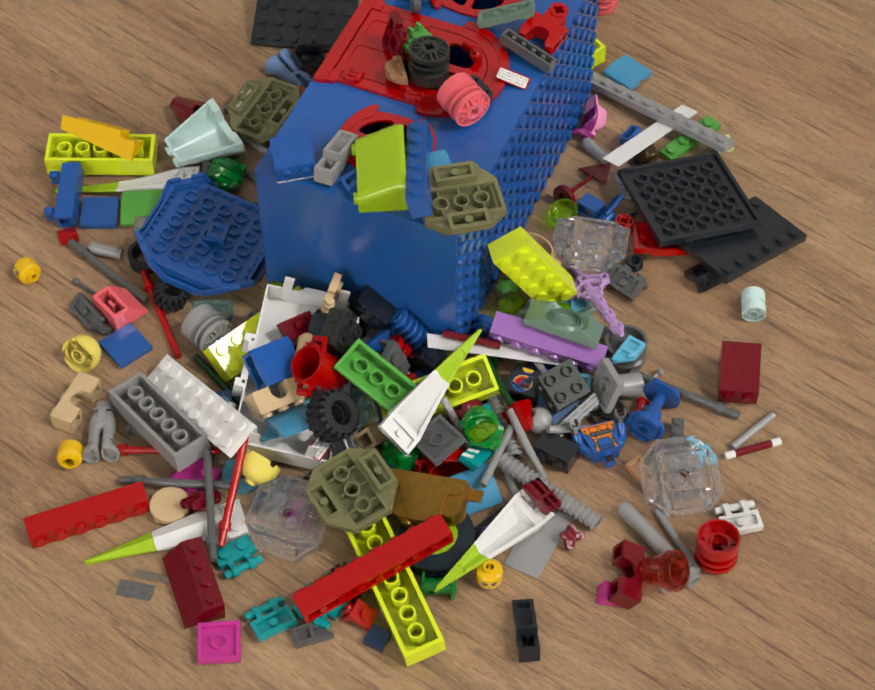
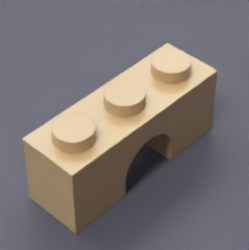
[50,371,103,434]
[244,376,308,420]

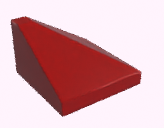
[57,226,79,246]

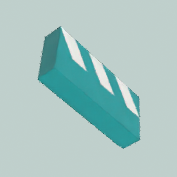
[458,446,494,472]

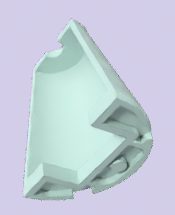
[164,98,246,168]

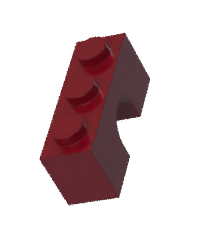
[608,539,646,610]

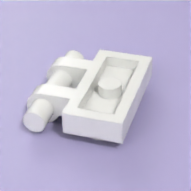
[714,499,764,535]

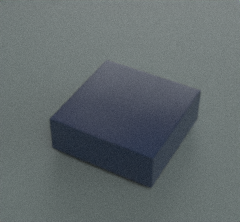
[363,624,392,653]

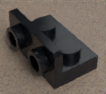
[291,43,326,70]
[684,263,723,293]

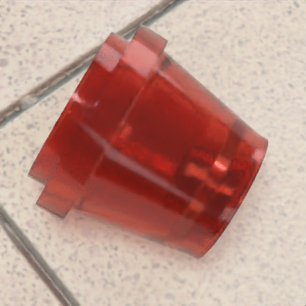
[641,550,690,592]

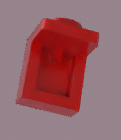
[341,598,378,631]

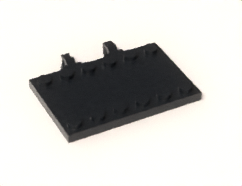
[676,196,807,284]

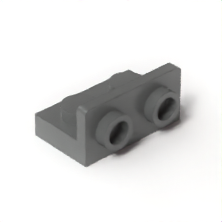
[608,262,649,301]

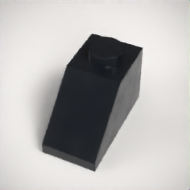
[406,345,447,375]

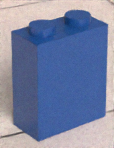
[242,336,296,390]

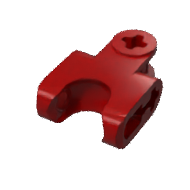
[519,2,569,56]

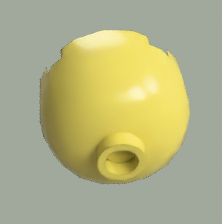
[62,334,102,373]
[241,449,281,487]

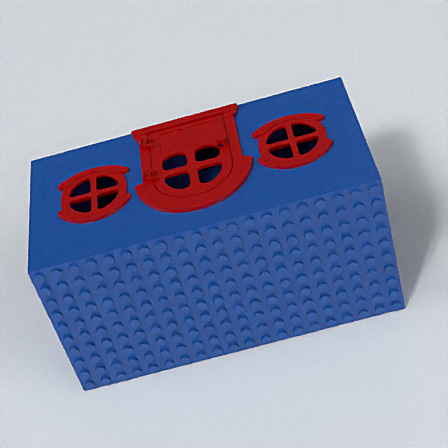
[255,0,599,345]

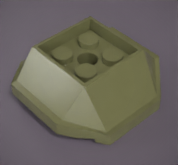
[227,77,301,143]
[422,160,507,237]
[305,448,398,534]

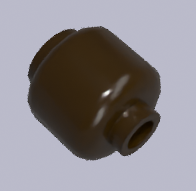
[634,143,660,165]

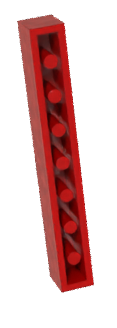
[292,513,454,624]

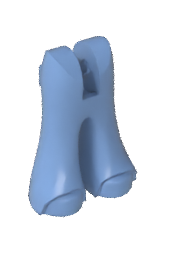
[264,48,312,88]

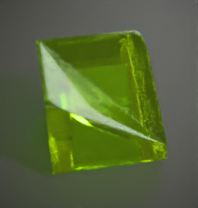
[468,422,498,444]

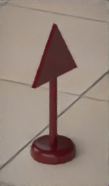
[553,162,611,209]

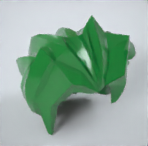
[207,157,246,192]
[458,406,504,450]
[381,441,422,471]

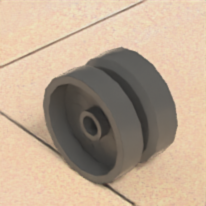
[605,324,648,374]

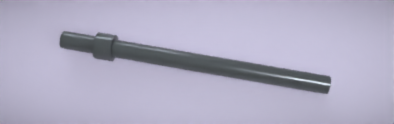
[68,239,149,305]
[630,368,741,419]
[203,449,219,562]
[120,475,231,489]

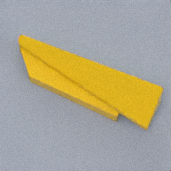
[61,115,144,161]

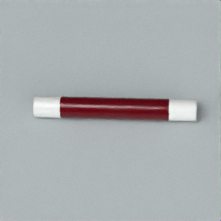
[724,437,782,460]

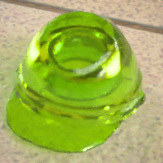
[546,198,578,230]

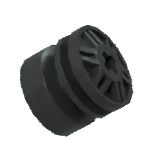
[408,36,450,88]

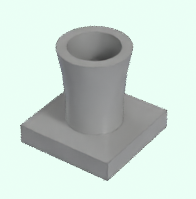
[591,358,644,414]

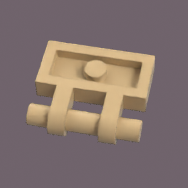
[321,272,343,313]

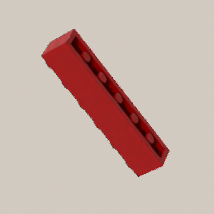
[23,481,150,548]

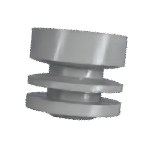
[181,304,233,352]

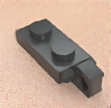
[69,292,113,335]

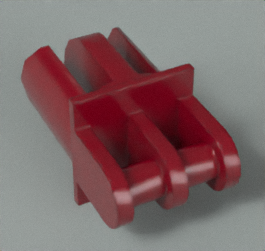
[523,477,561,515]
[180,489,221,512]

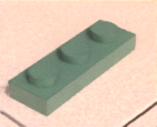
[477,0,535,29]

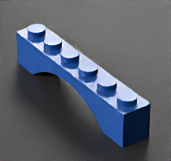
[405,120,433,219]

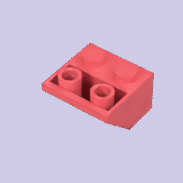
[92,286,148,331]

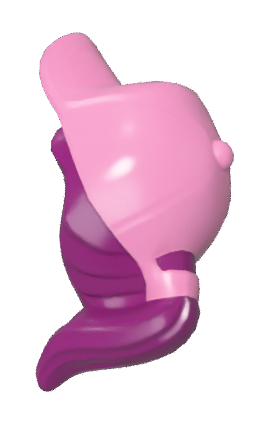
[572,94,607,139]

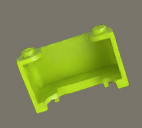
[352,124,408,213]

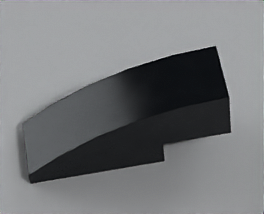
[512,599,540,662]

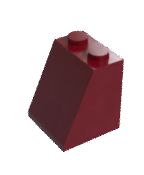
[717,341,762,404]

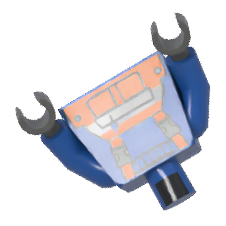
[566,408,627,468]

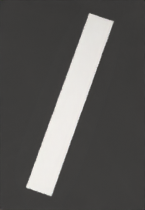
[602,104,698,167]
[427,333,577,368]

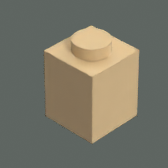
[353,422,388,449]

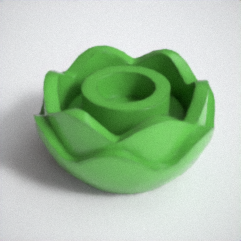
[497,277,520,294]

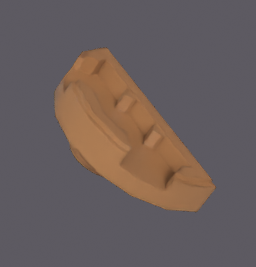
[385,55,408,85]

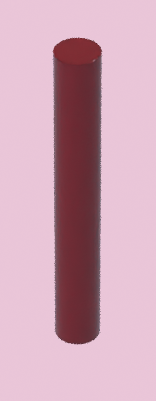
[442,330,501,350]

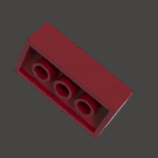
[162,536,225,629]

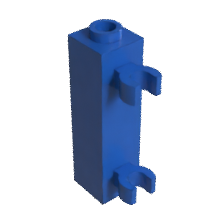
[43,162,84,228]

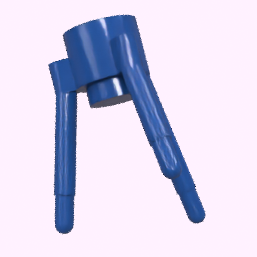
[597,194,637,229]

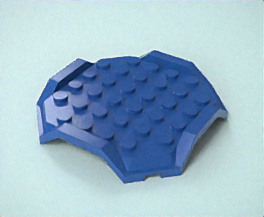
[134,172,266,296]

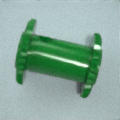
[420,571,456,600]

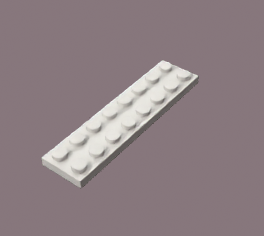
[147,354,257,458]

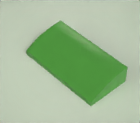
[120,189,163,227]
[334,338,417,412]

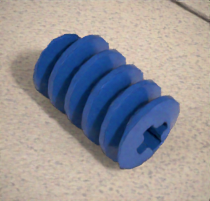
[388,307,428,350]

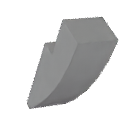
[314,130,358,186]

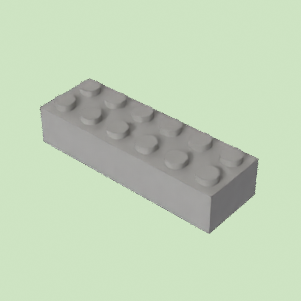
[108,371,211,472]

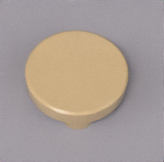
[149,486,190,525]

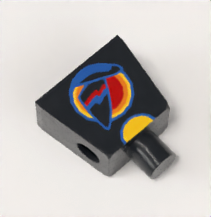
[504,362,542,408]

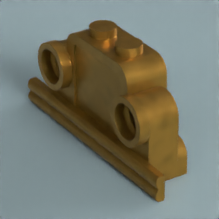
[390,468,484,528]

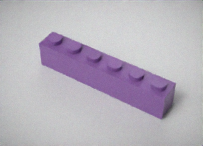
[488,311,608,373]

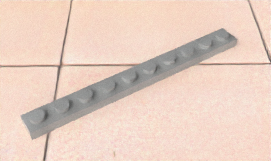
[590,72,735,154]

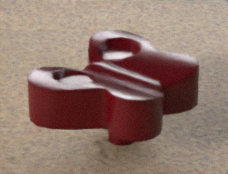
[559,525,585,550]

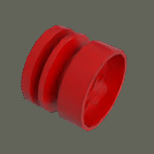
[694,519,741,575]

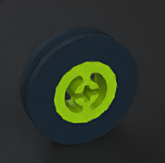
[397,514,477,578]

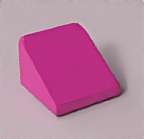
[596,580,620,607]

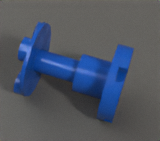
[625,378,681,442]

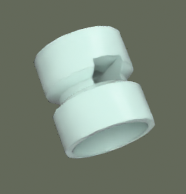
[741,286,766,322]

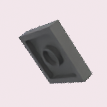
[415,414,466,467]

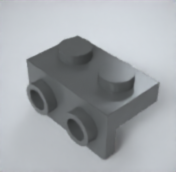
[379,339,411,375]

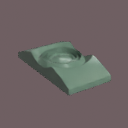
[523,300,604,349]

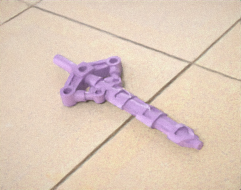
[569,264,625,337]

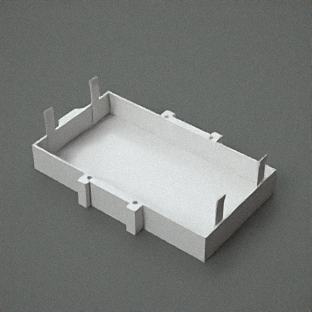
[231,276,360,470]

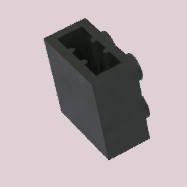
[317,308,363,359]
[534,358,591,415]

